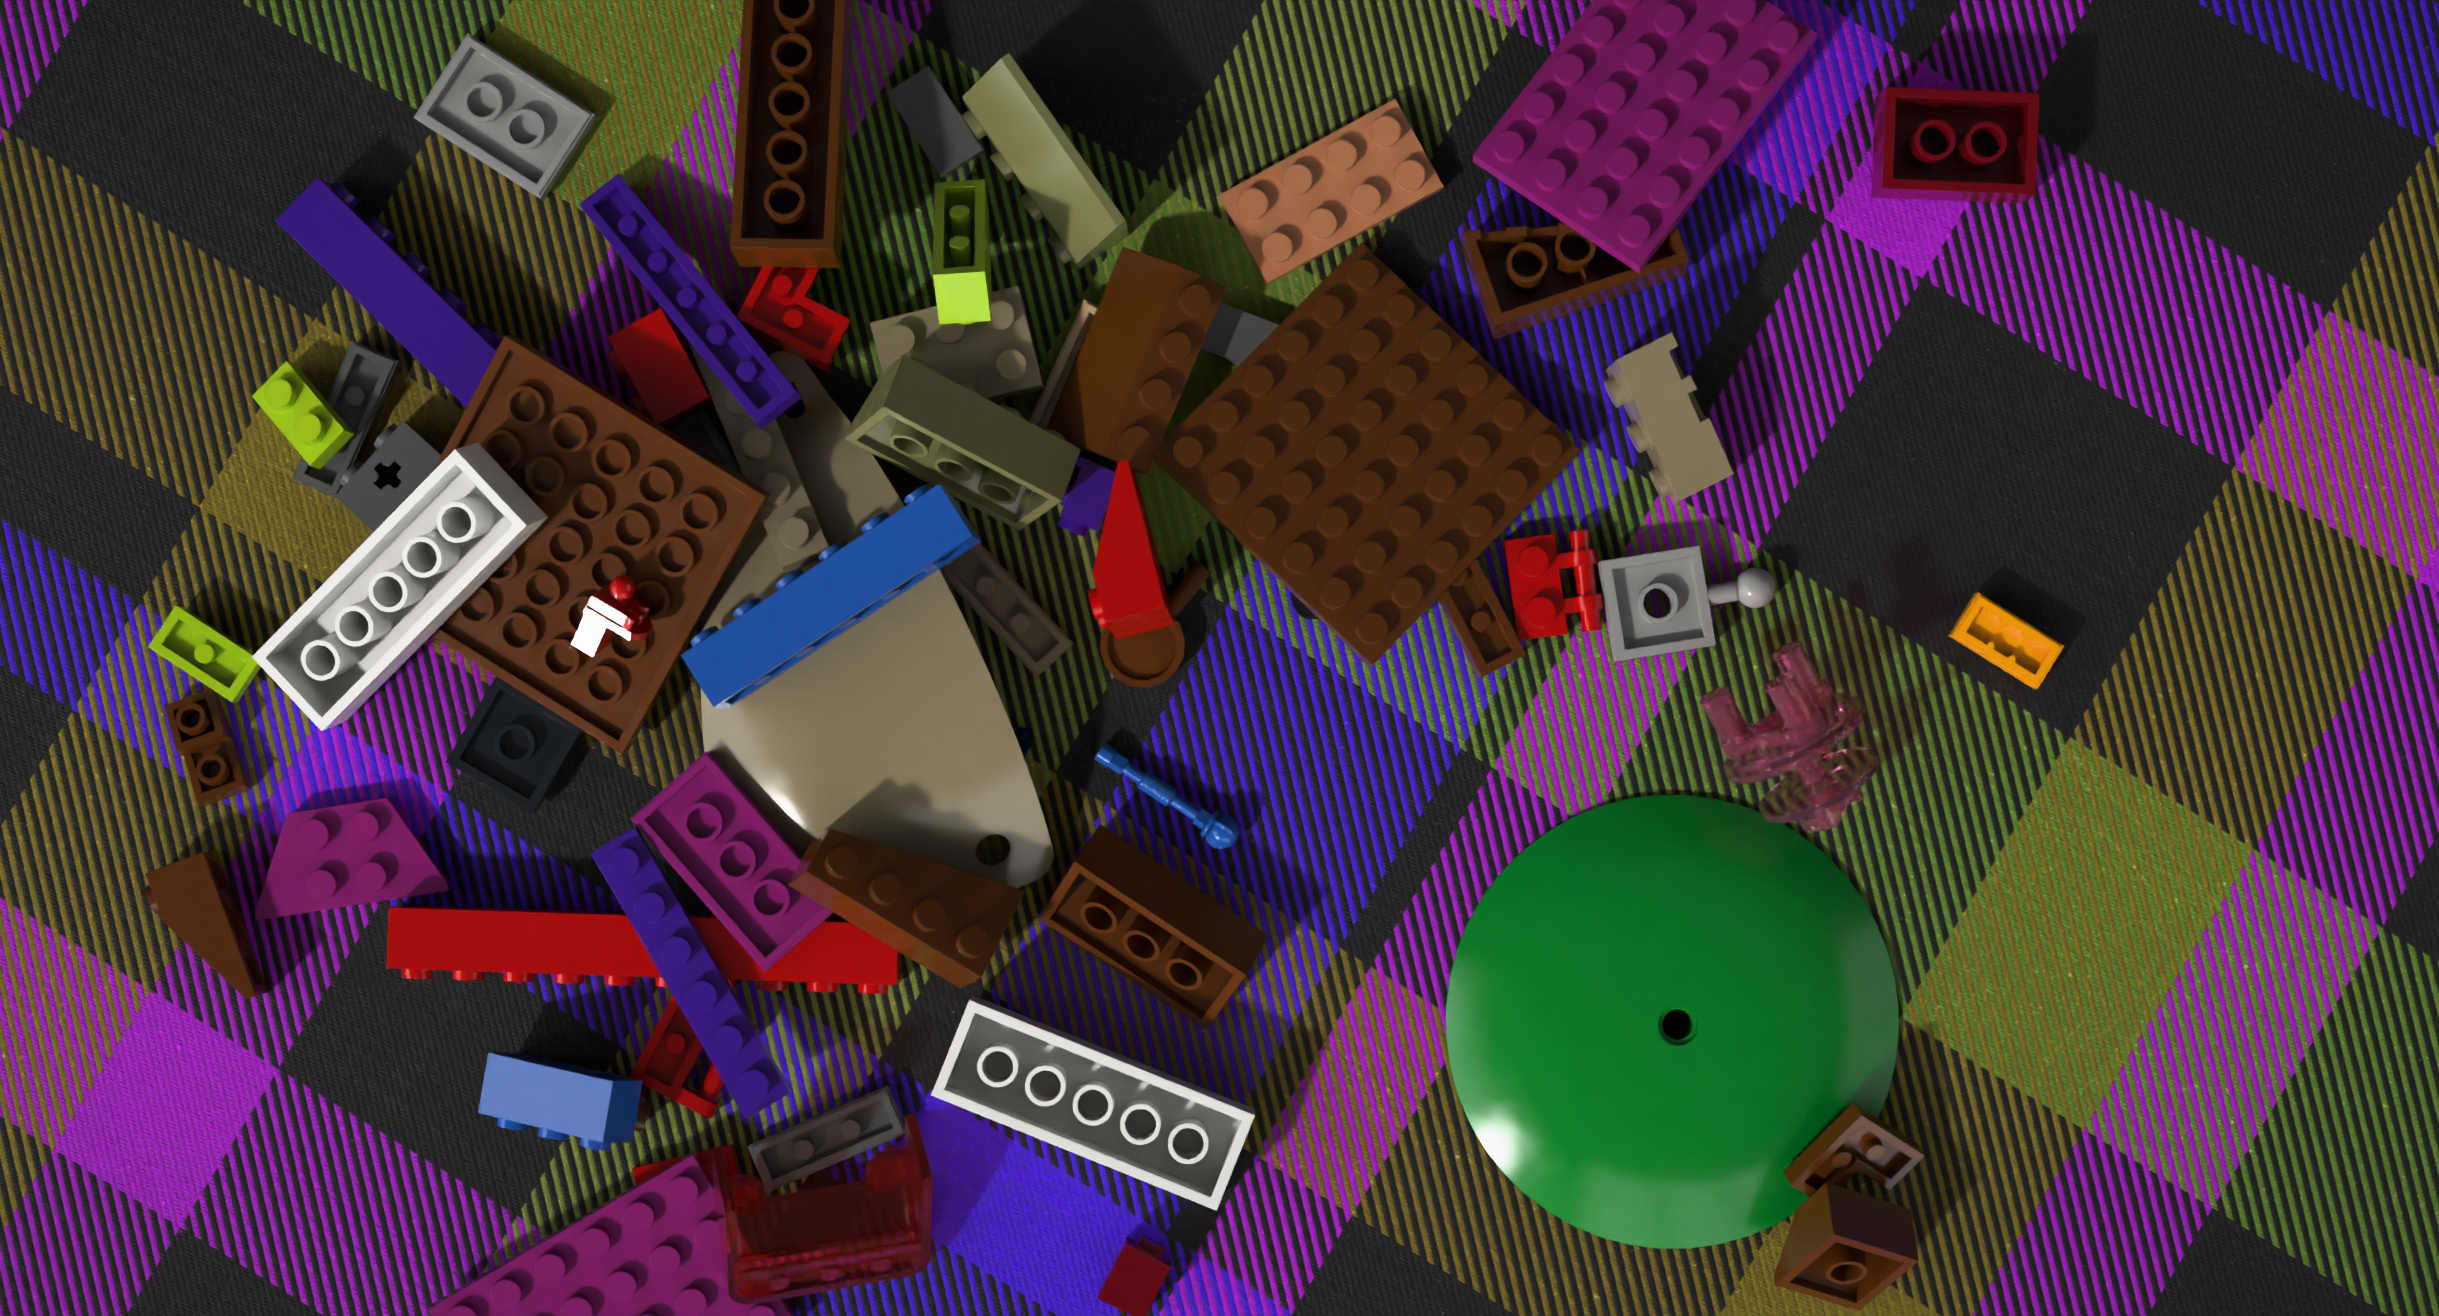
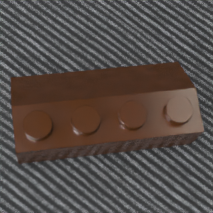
[1046,247,1226,474]
[1038,824,1269,1030]

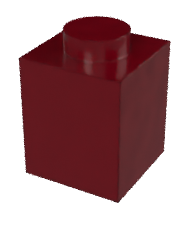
[1098,1235,1172,1316]

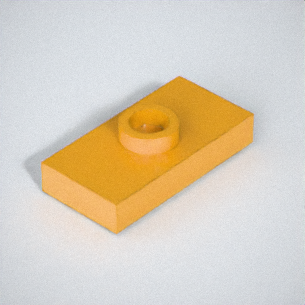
[1948,592,2064,689]

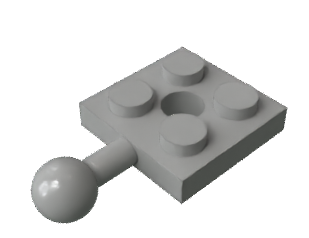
[1598,545,1775,662]

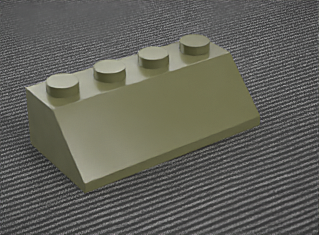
[961,53,1129,270]
[844,355,1081,531]

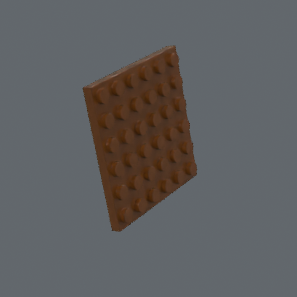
[1152,242,1581,668]
[431,334,771,754]

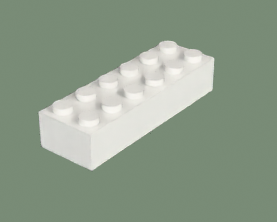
[252,443,548,731]
[931,996,1255,1211]

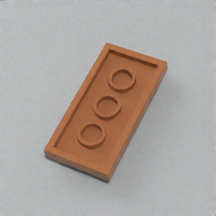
[1219,99,1444,285]

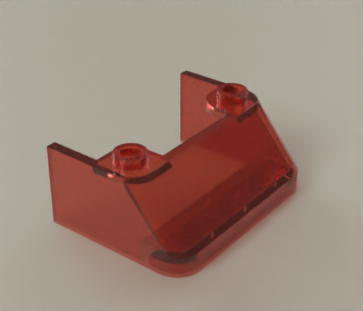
[711,1114,933,1305]

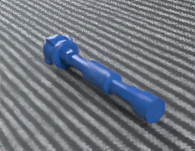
[1094,742,1239,849]

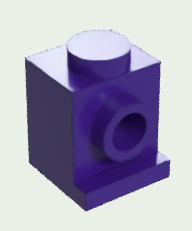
[1058,456,1115,537]

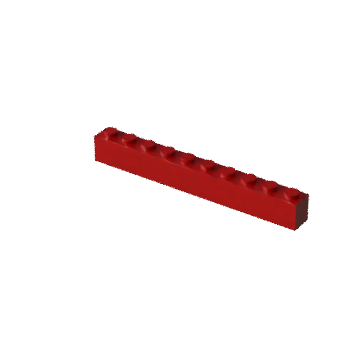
[386,905,902,994]

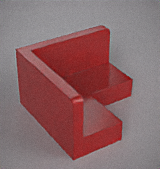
[736,267,851,372]

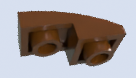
[164,689,251,807]

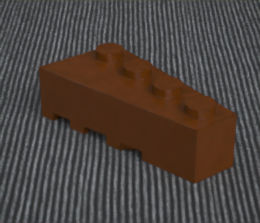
[1461,223,1689,339]
[788,828,1025,989]

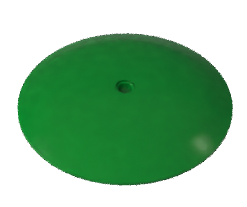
[1446,795,1899,1249]

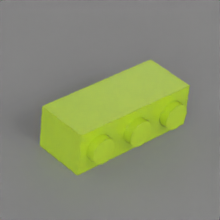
[933,179,991,325]

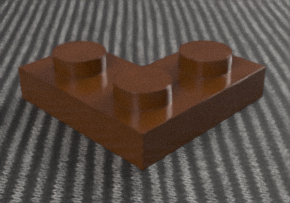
[1783,1102,1925,1197]

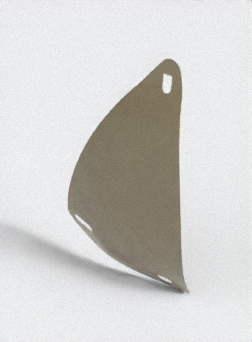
[701,351,1054,920]

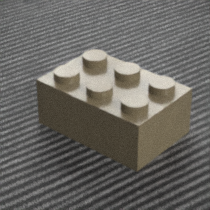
[870,286,1045,403]

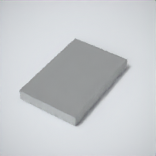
[413,33,597,201]

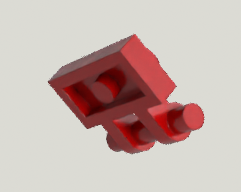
[1503,529,1605,641]

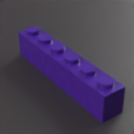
[275,177,502,408]

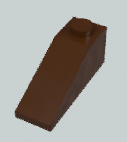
[145,851,269,999]

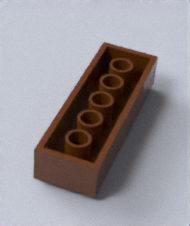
[730,0,854,268]

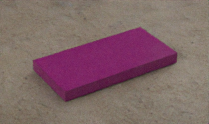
[630,751,834,972]

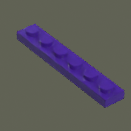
[579,174,801,429]
[590,827,792,1119]

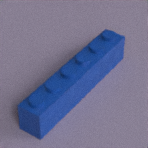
[681,484,982,710]

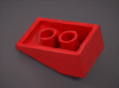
[1088,459,1175,640]

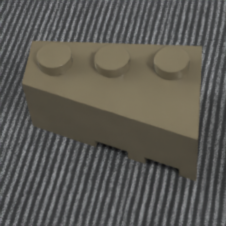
[1604,332,1734,504]

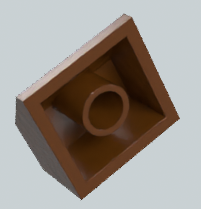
[1774,1182,1919,1311]

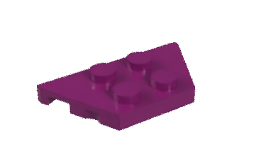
[255,798,453,921]

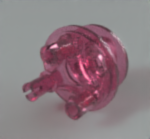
[1700,641,1879,832]

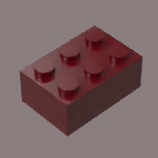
[1871,87,2039,204]

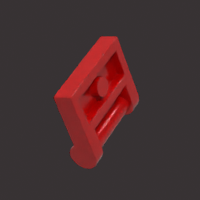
[629,995,759,1118]

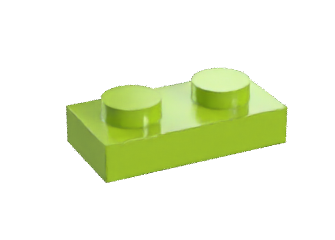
[252,361,354,469]
[148,605,261,703]

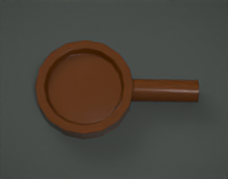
[1100,561,1211,688]

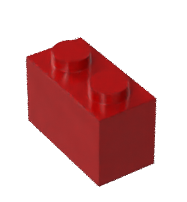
[607,308,713,429]

